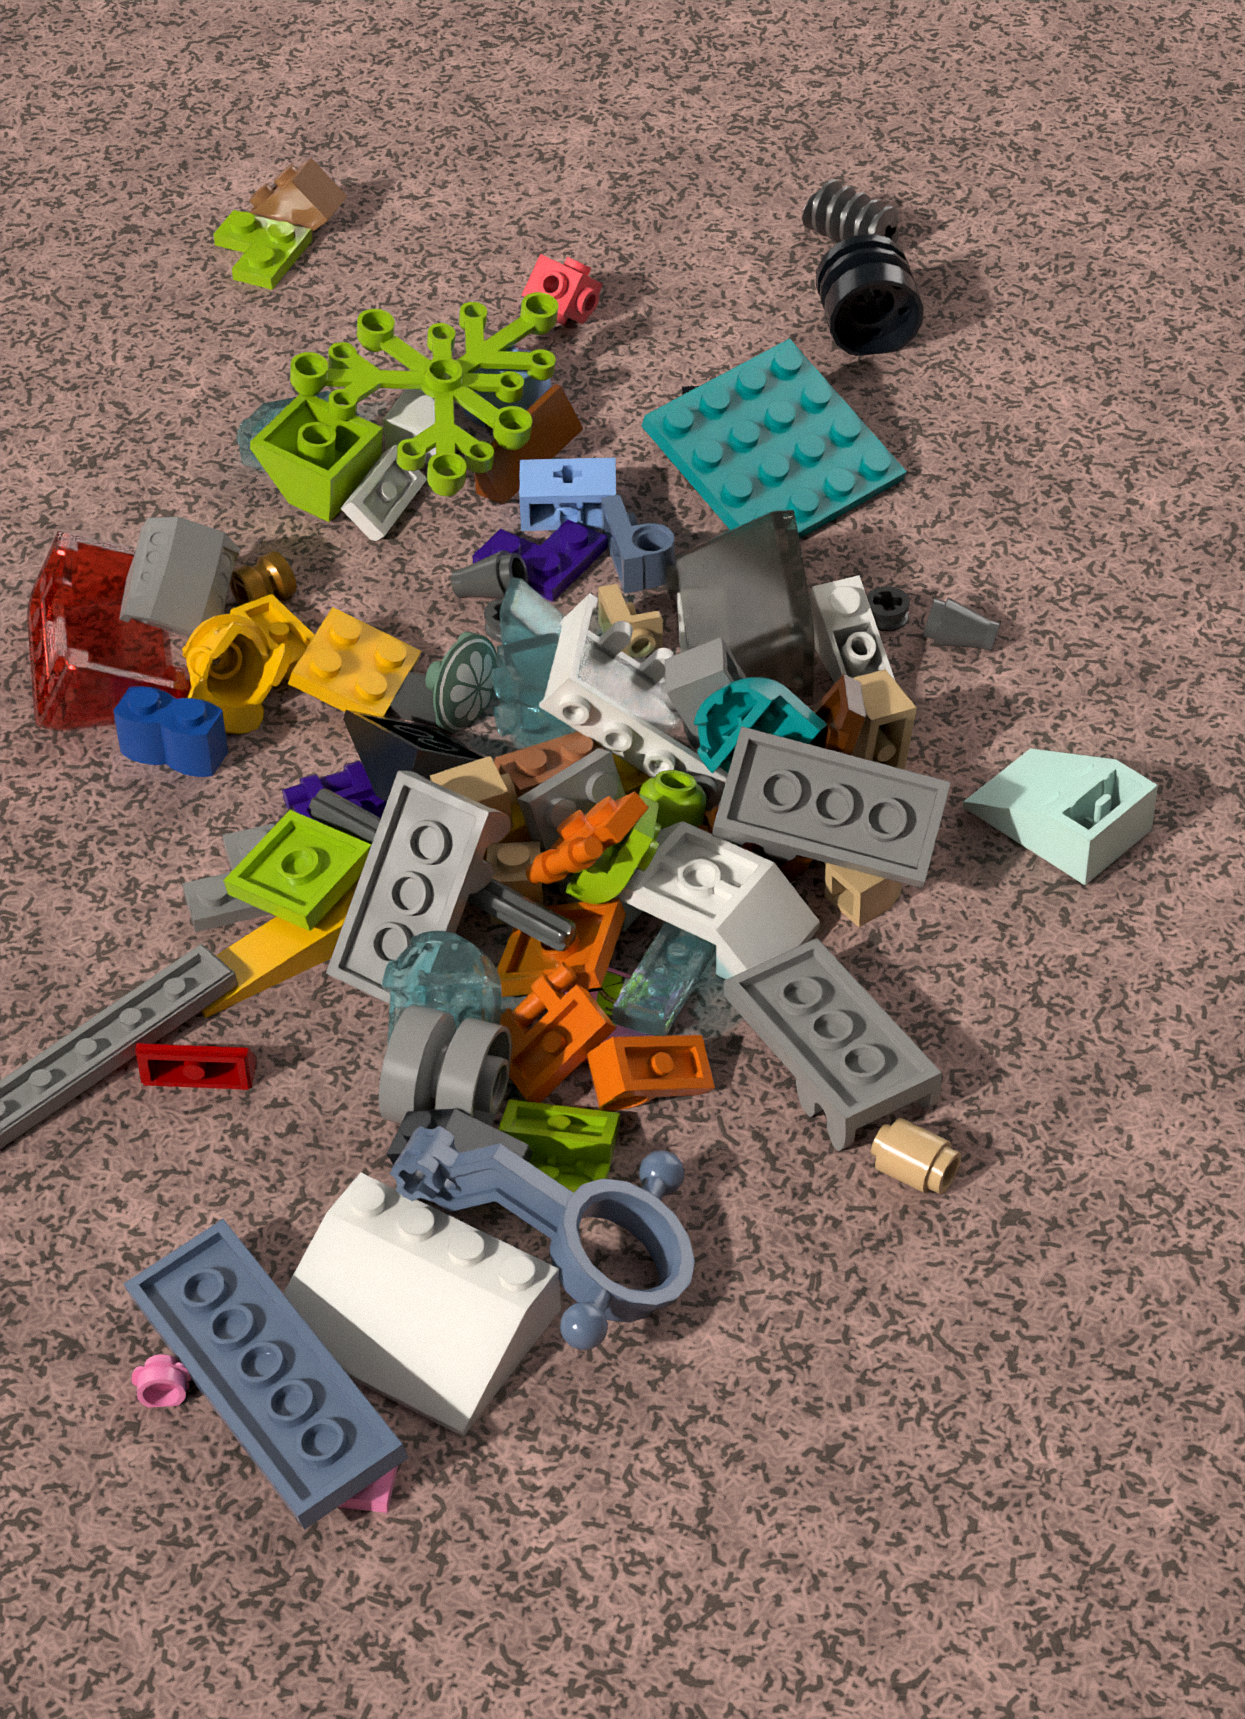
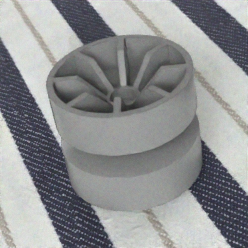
[379,1004,512,1126]

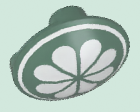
[425,631,499,733]

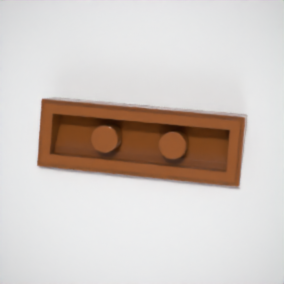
[475,384,583,504]

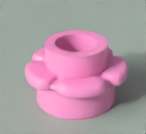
[131,1354,192,1408]

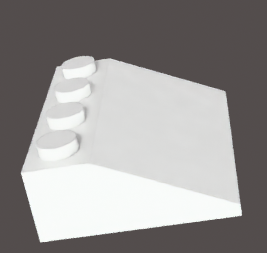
[283,1172,561,1437]

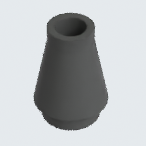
[451,550,528,598]
[923,597,1000,651]

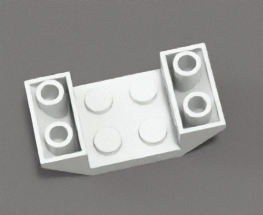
[581,821,820,979]

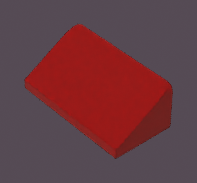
[135,1043,257,1090]

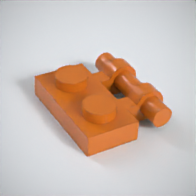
[526,792,649,885]
[495,962,616,1103]

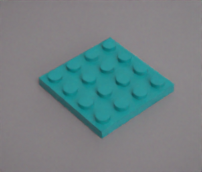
[641,338,907,561]

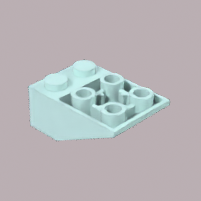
[963,748,1158,885]

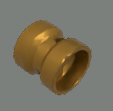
[229,550,297,605]

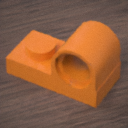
[587,1035,715,1112]

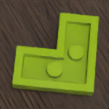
[213,210,312,290]

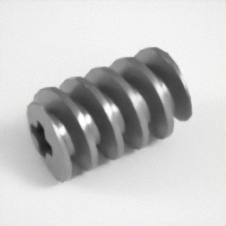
[801,179,899,244]

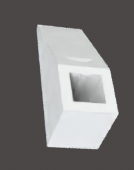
[801,575,896,683]

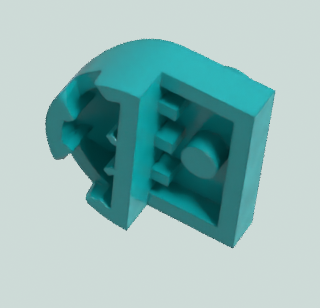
[694,677,827,774]

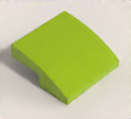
[494,1099,620,1202]

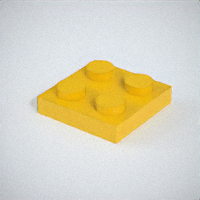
[288,607,422,717]

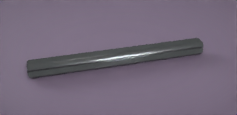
[309,789,577,951]

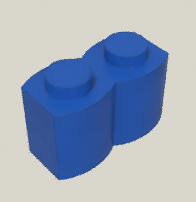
[113,686,228,777]

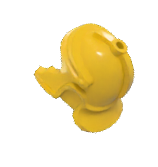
[182,614,293,735]

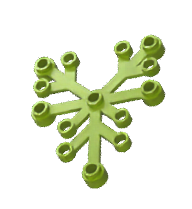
[290,292,558,497]

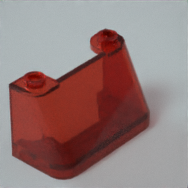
[27,531,191,731]

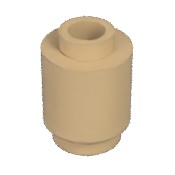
[871,1118,961,1195]

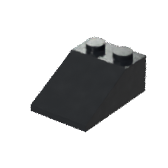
[343,710,494,802]

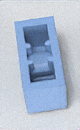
[519,457,616,531]

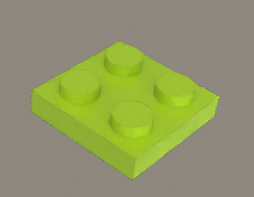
[223,810,372,931]

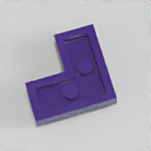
[472,519,608,602]

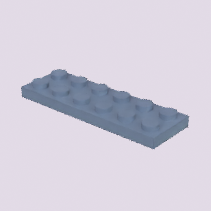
[124,1219,409,1530]

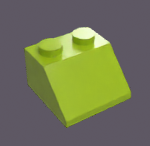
[250,394,383,522]

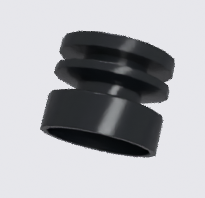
[816,234,924,356]

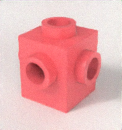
[522,254,603,326]

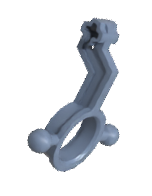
[390,1126,695,1350]

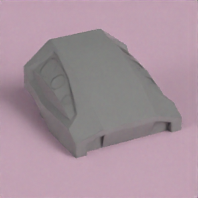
[119,516,240,638]

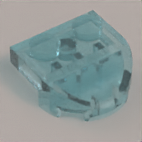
[381,931,502,1046]

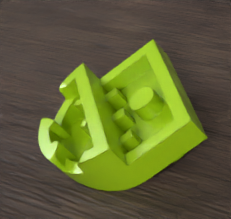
[566,794,662,904]

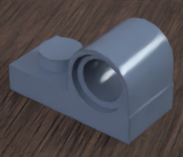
[601,495,675,594]

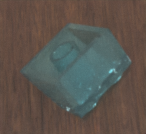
[491,632,579,750]

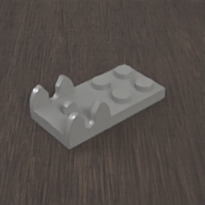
[713,726,951,888]
[326,771,511,1011]
[724,938,942,1151]

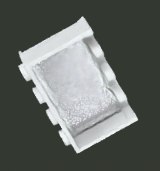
[539,593,728,810]

